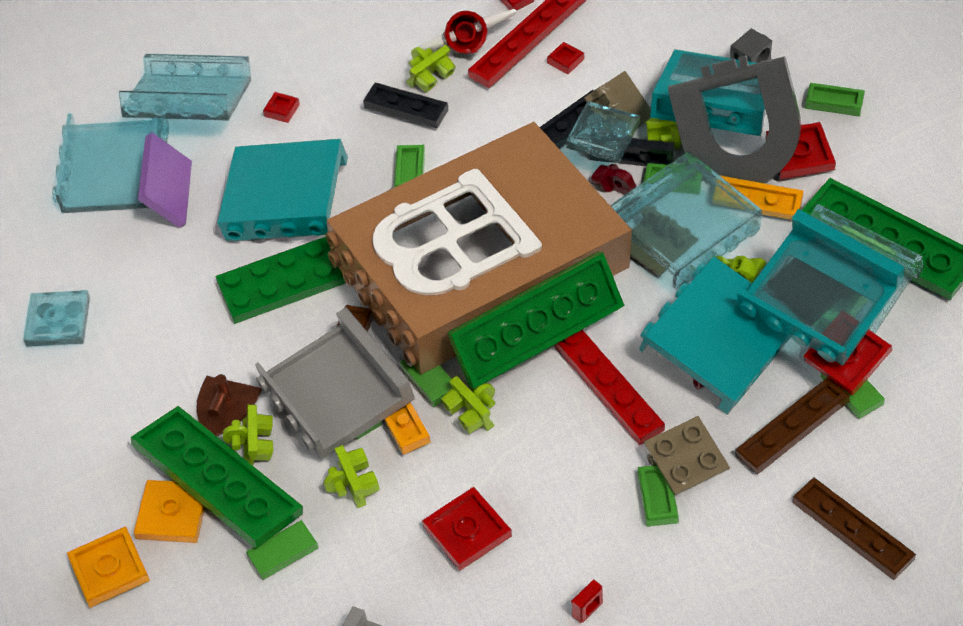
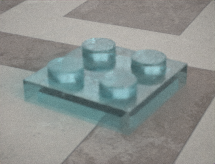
[566,101,640,163]
[23,290,90,347]

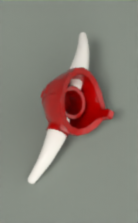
[418,9,516,54]

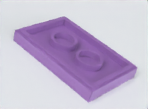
[138,133,192,227]

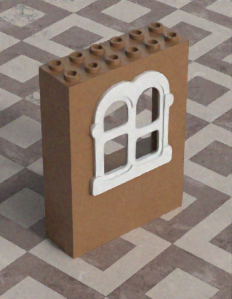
[325,121,632,375]

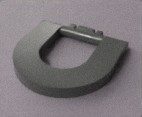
[668,56,801,183]

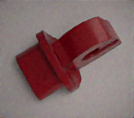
[591,164,637,195]

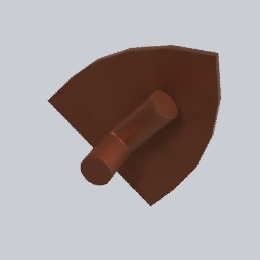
[197,374,262,436]

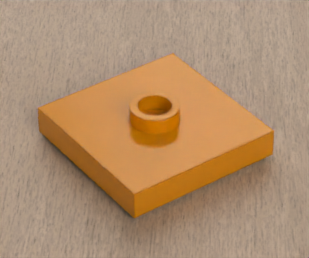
[133,480,205,543]
[66,526,150,608]

